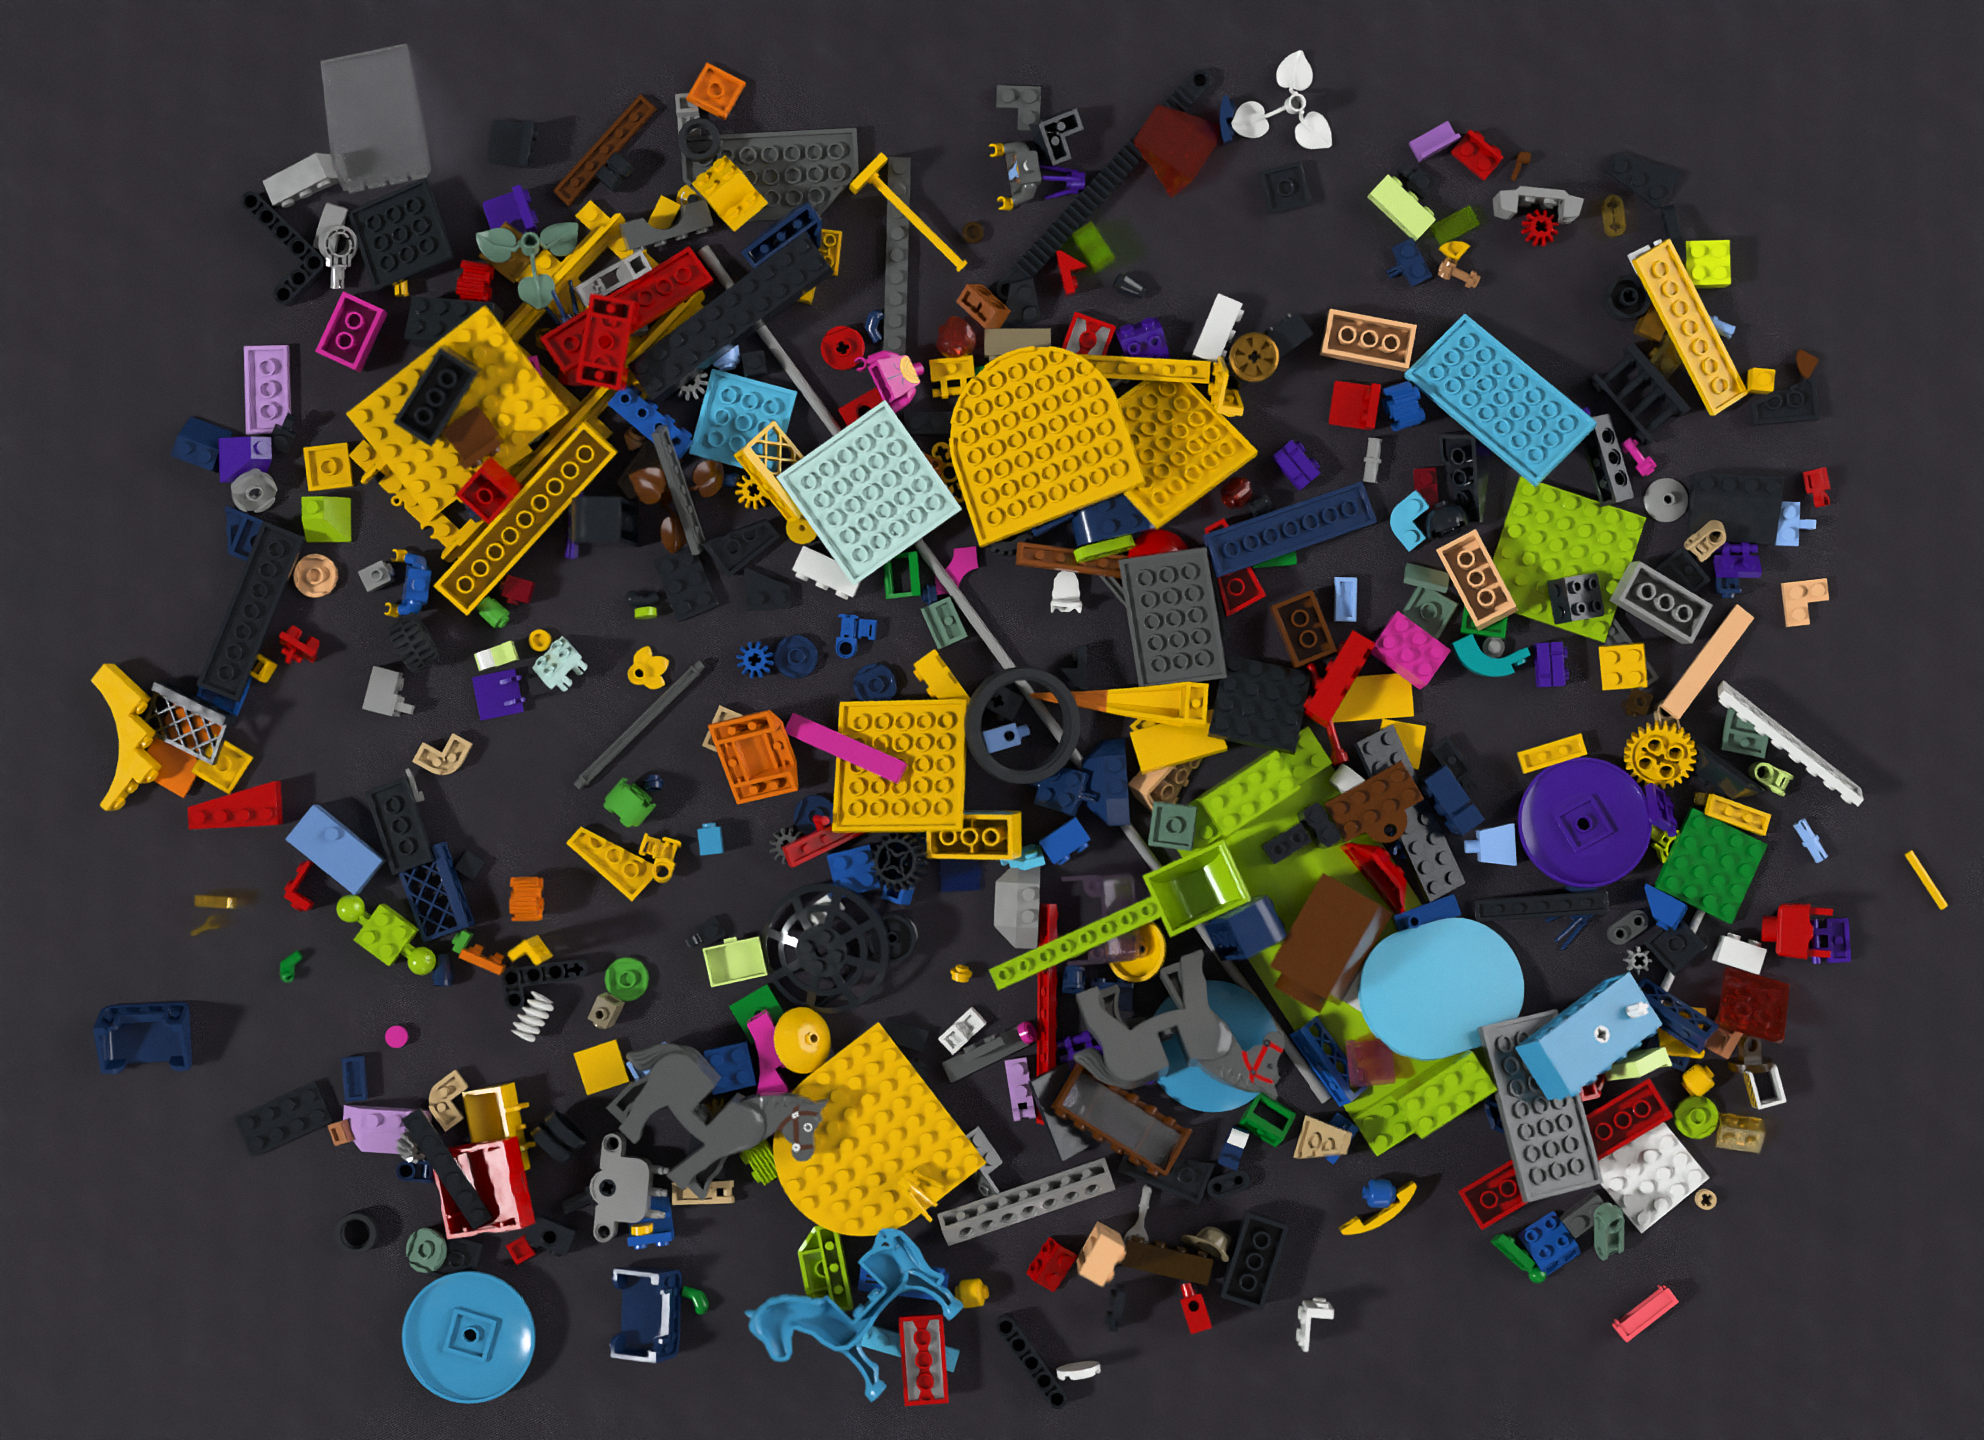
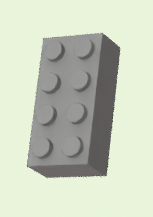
[1609,561,1713,644]

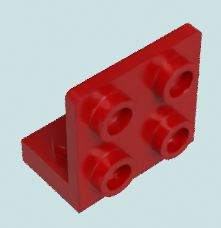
[1328,381,1381,431]

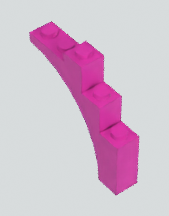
[747,1009,789,1135]

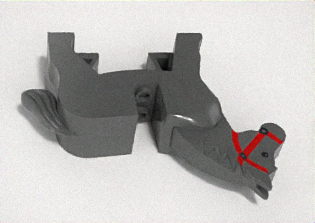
[1073,950,1285,1100]

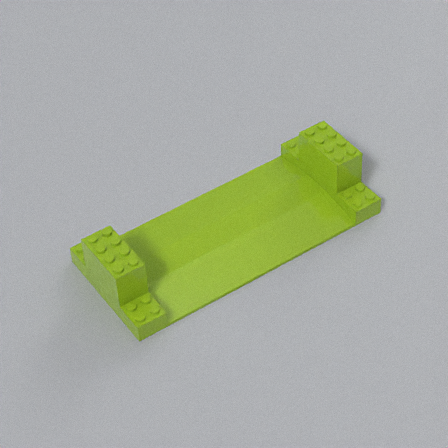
[1177,726,1497,1156]

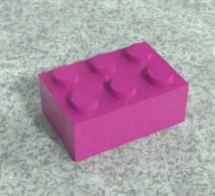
[315,291,388,373]
[1371,611,1451,690]

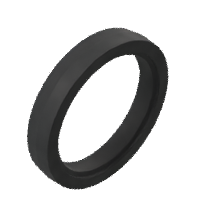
[964,667,1080,784]

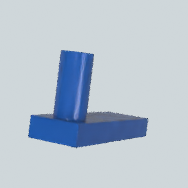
[1392,894,1462,932]

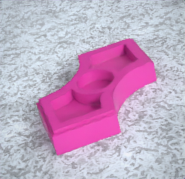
[935,546,978,595]

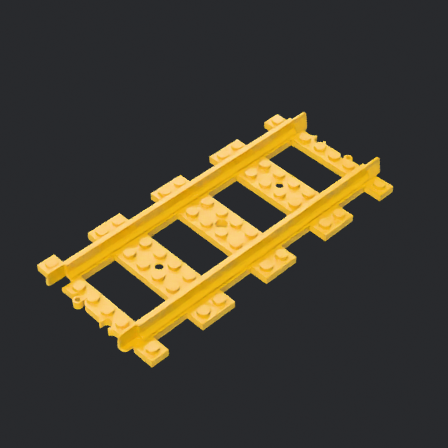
[349,200,705,563]

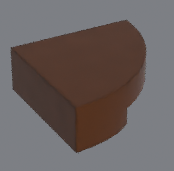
[1796,349,1819,379]

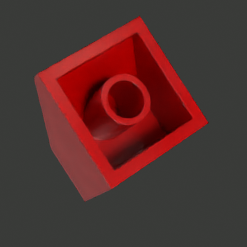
[456,457,524,525]

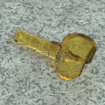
[1694,792,1708,805]
[190,916,220,936]

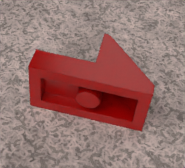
[1056,250,1087,297]

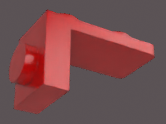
[283,859,314,912]

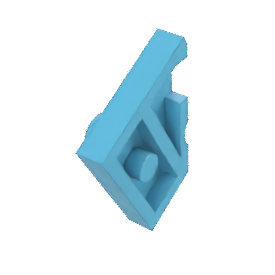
[1000,844,1045,870]

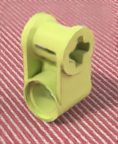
[1748,762,1794,796]

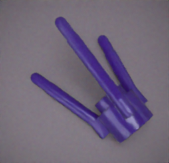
[1039,163,1085,199]

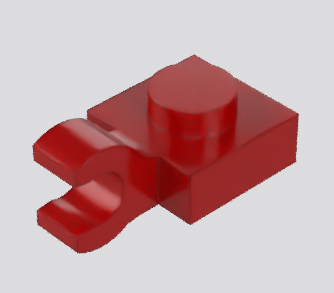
[1802,467,1830,507]

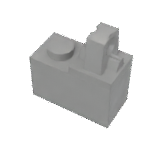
[362,666,415,717]

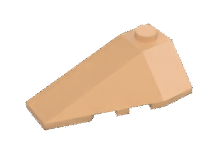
[1128,758,1203,813]

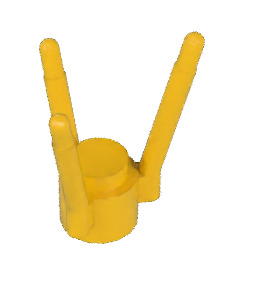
[897,1170,944,1222]

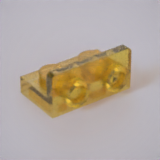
[1647,332,1683,380]

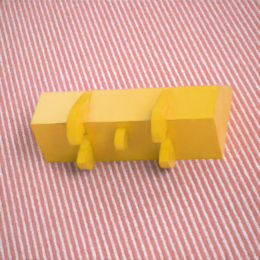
[462,1082,537,1171]

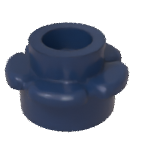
[921,584,937,605]
[642,775,664,791]

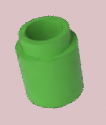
[477,596,510,628]

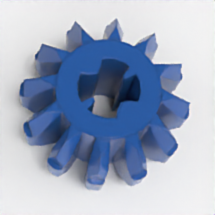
[736,641,774,678]

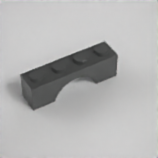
[619,199,714,253]

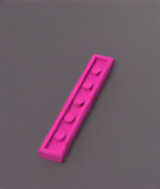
[785,713,908,784]

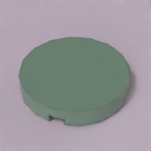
[406,1228,447,1273]

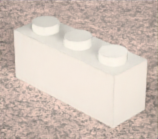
[1192,293,1244,366]
[792,546,861,600]

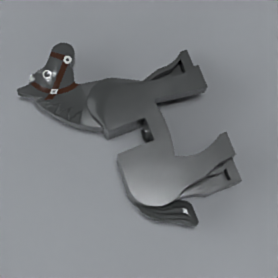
[607,1043,828,1201]

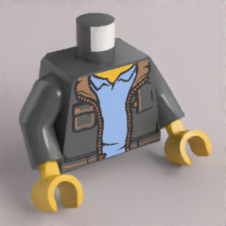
[989,141,1041,211]

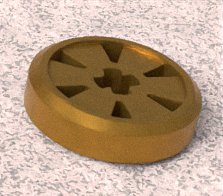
[1229,332,1279,382]

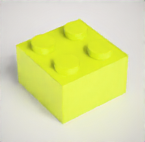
[1683,240,1731,289]

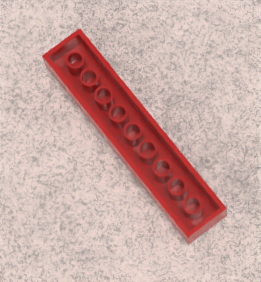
[1458,1078,1673,1230]

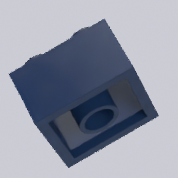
[170,417,233,473]

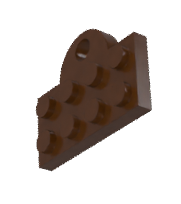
[1324,760,1424,843]

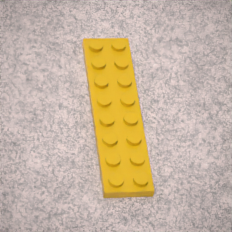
[1631,239,1749,416]

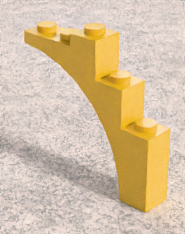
[91,664,162,811]

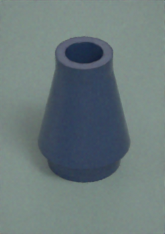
[431,954,454,987]

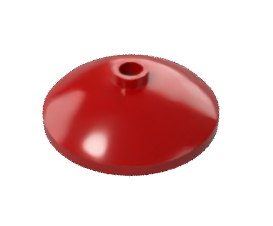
[1128,530,1189,558]

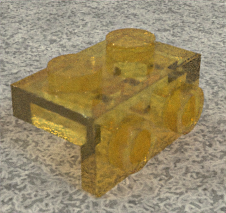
[1715,1113,1766,1153]

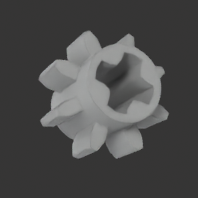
[1623,946,1652,974]

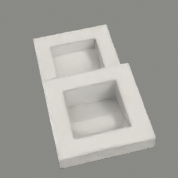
[938,1007,987,1055]

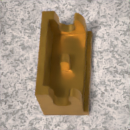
[1633,301,1666,342]

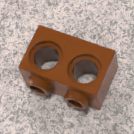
[956,284,1011,329]

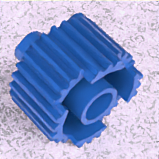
[1382,381,1425,431]

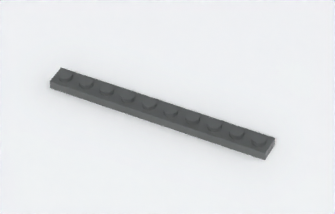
[883,157,911,356]

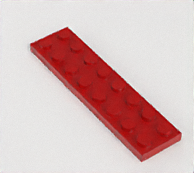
[540,246,714,375]

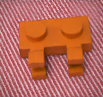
[459,944,506,975]

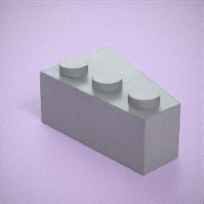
[263,153,347,208]

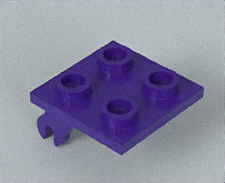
[472,669,526,721]

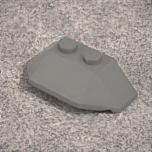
[994,866,1040,949]

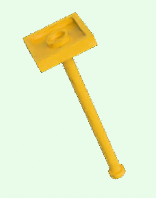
[849,152,968,272]

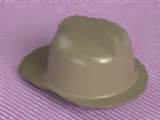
[1180,1227,1231,1262]

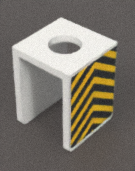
[1743,1064,1786,1109]

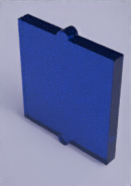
[938,859,981,892]

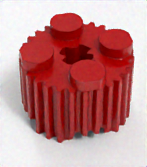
[456,260,495,302]

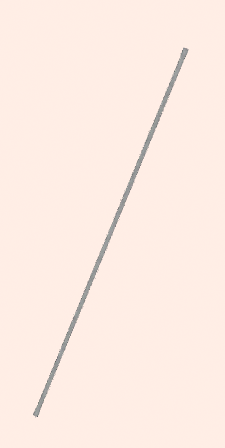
[698,245,1332,1103]

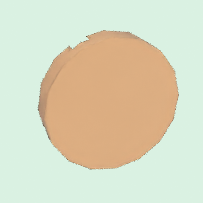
[293,554,338,598]

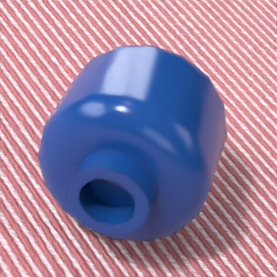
[1362,1179,1396,1208]

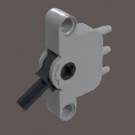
[561,1132,670,1242]

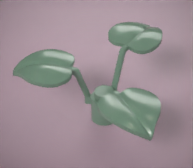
[476,222,578,309]

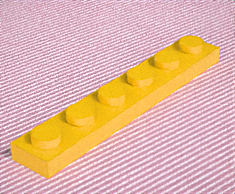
[1078,354,1211,384]

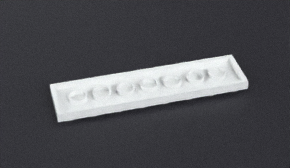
[1717,680,1864,806]

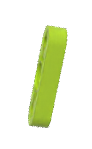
[1074,535,1135,563]

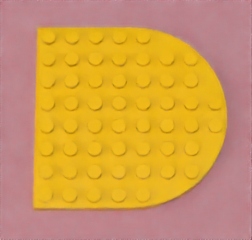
[949,346,1146,547]
[773,1022,986,1236]

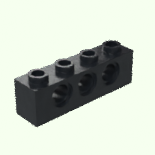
[1582,413,1635,507]

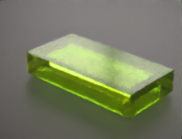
[1430,205,1480,246]

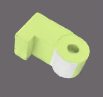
[474,641,519,671]

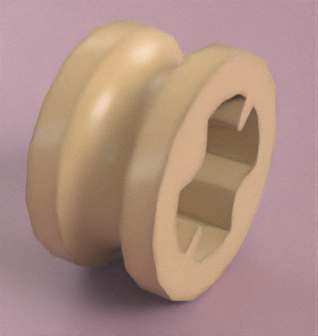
[1695,1189,1717,1210]

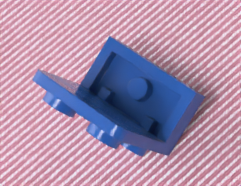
[627,1195,675,1249]

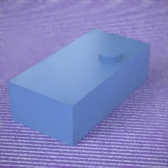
[286,804,387,895]

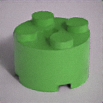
[603,778,656,828]

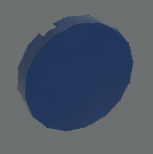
[774,635,818,679]
[853,663,897,701]
[794,795,833,835]

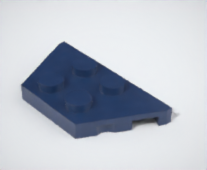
[225,506,306,561]

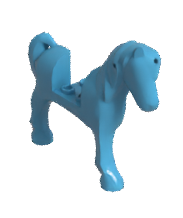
[745,1228,964,1402]

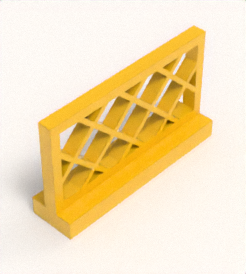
[733,420,804,523]

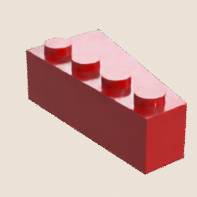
[1303,631,1376,728]

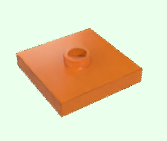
[686,62,746,120]

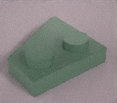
[1720,708,1769,758]

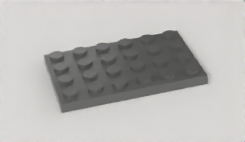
[1119,546,1227,687]

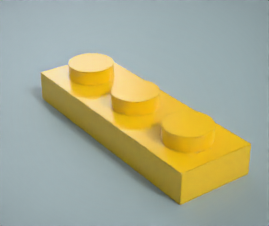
[1517,733,1587,774]
[1704,794,1771,836]

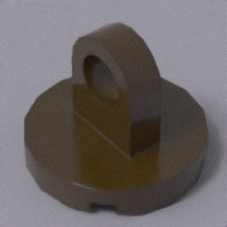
[1727,1033,1773,1073]

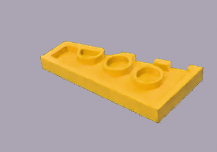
[566,827,662,902]

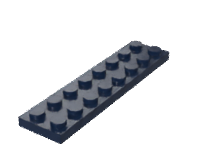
[1202,481,1377,578]

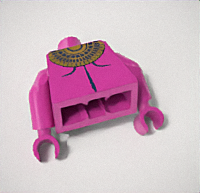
[854,350,924,413]

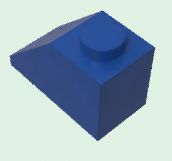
[1644,883,1688,931]

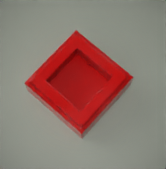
[506,1234,536,1265]

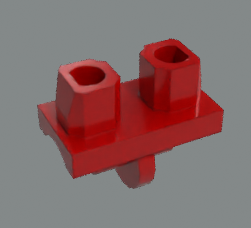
[279,625,320,665]

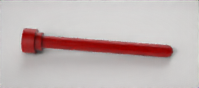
[1307,663,1350,766]

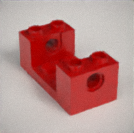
[576,293,641,390]

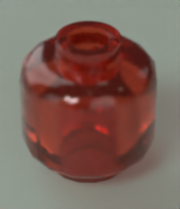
[1220,476,1253,509]

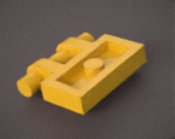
[929,355,975,399]

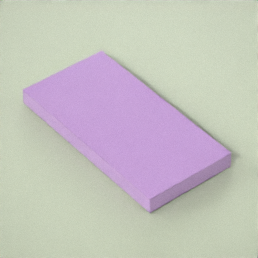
[244,345,292,435]

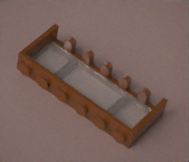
[1051,1062,1193,1178]

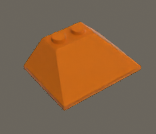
[708,710,799,805]

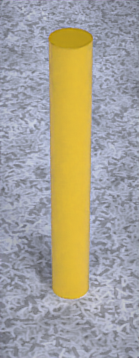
[1904,850,1948,910]

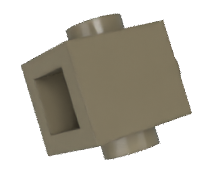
[588,992,625,1029]

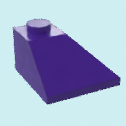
[218,437,272,483]

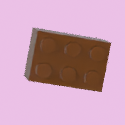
[1269,590,1337,668]

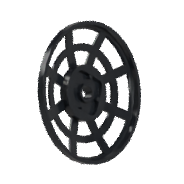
[761,883,890,1014]

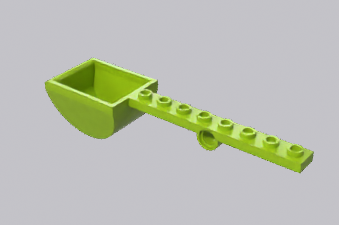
[989,840,1252,990]

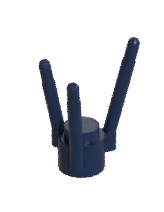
[544,280,579,326]
[1545,914,1593,951]

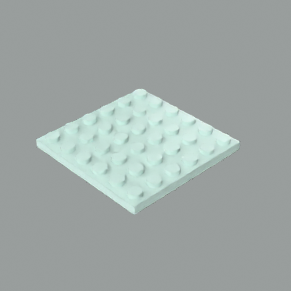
[777,400,962,586]

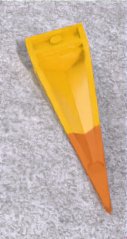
[1030,682,1209,728]

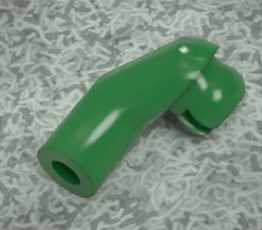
[280,950,303,983]
[681,1286,709,1315]

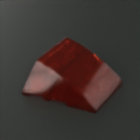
[1133,104,1219,198]

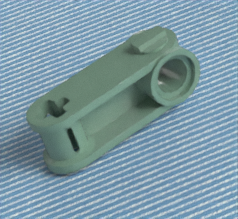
[1594,1203,1625,1261]

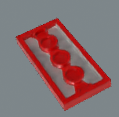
[1062,312,1116,355]
[899,1313,949,1406]

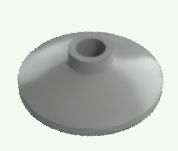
[1644,478,1688,522]

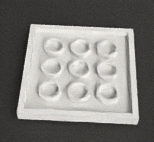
[1598,1122,1709,1234]

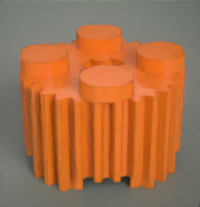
[509,877,544,921]

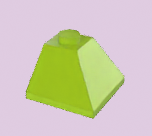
[302,496,351,543]

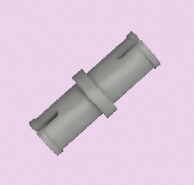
[1363,438,1382,483]

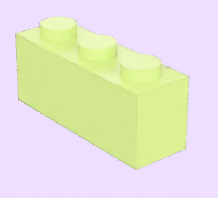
[1368,175,1436,242]

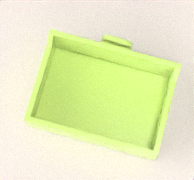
[703,936,768,987]
[1604,1047,1672,1081]

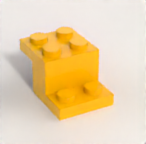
[692,156,768,232]

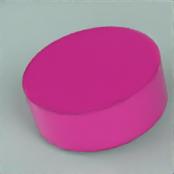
[1017,1021,1037,1044]
[385,1025,409,1048]

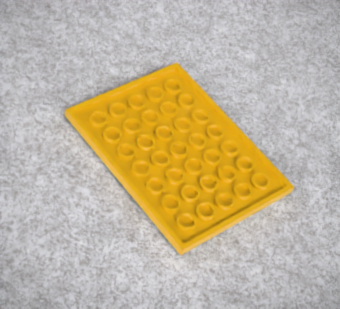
[346,305,569,519]

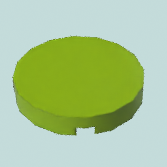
[1674,1095,1719,1139]

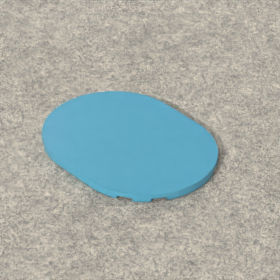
[1358,918,1524,1061]

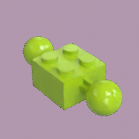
[336,894,436,975]

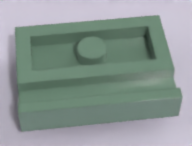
[921,596,967,650]

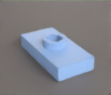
[1334,577,1357,622]

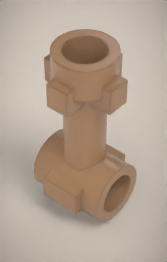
[1438,258,1480,288]

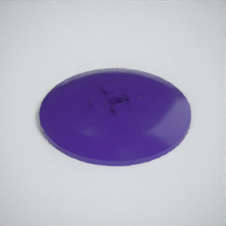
[1518,757,1652,888]

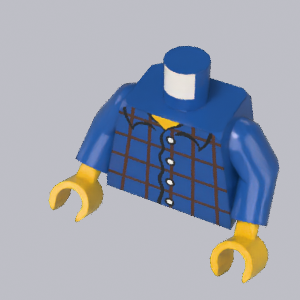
[384,549,431,617]

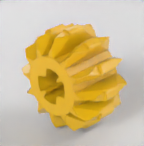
[735,475,770,510]

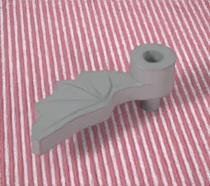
[405,768,424,802]

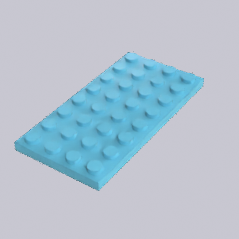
[1404,314,1597,487]

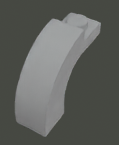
[574,250,652,307]

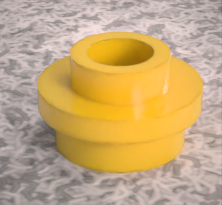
[950,965,972,982]

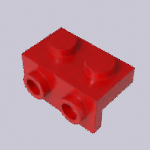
[1026,1237,1078,1292]

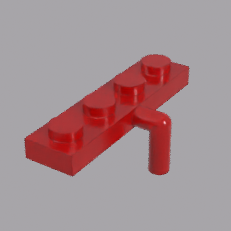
[782,814,863,868]

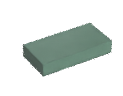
[1403,563,1449,593]

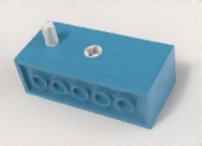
[1515,972,1662,1100]

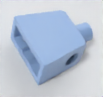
[1464,823,1517,866]

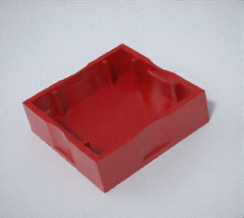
[433,1136,535,1240]

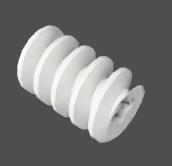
[511,991,554,1042]

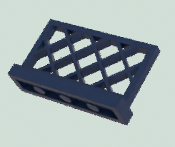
[399,841,475,943]

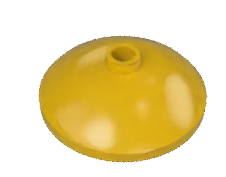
[1105,921,1167,982]
[774,1007,831,1074]

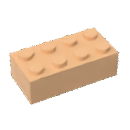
[1319,309,1417,372]
[1436,529,1518,631]
[1076,1221,1126,1287]

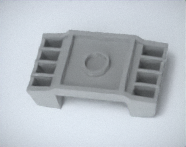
[1493,186,1584,224]

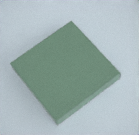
[1402,586,1458,640]
[1148,801,1198,851]

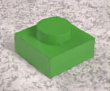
[452,930,473,954]

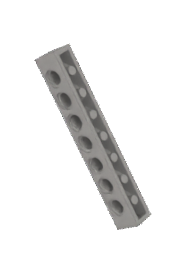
[937,1157,1115,1246]

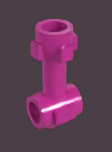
[1620,437,1657,477]

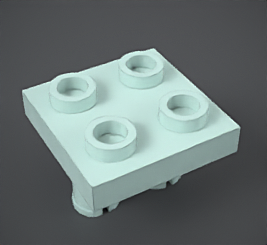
[532,636,587,691]

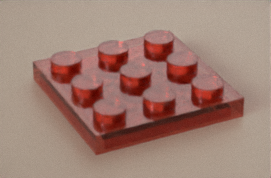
[1717,966,1790,1044]

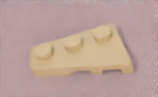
[1293,1115,1352,1159]

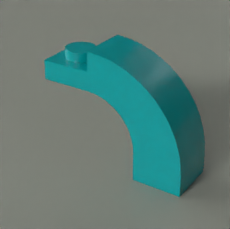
[1449,634,1531,677]

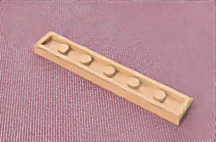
[1660,604,1754,720]

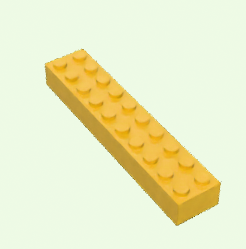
[434,421,618,616]

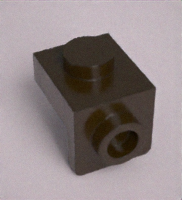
[1620,688,1653,719]

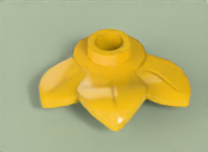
[627,646,669,689]

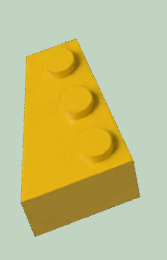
[913,649,970,701]

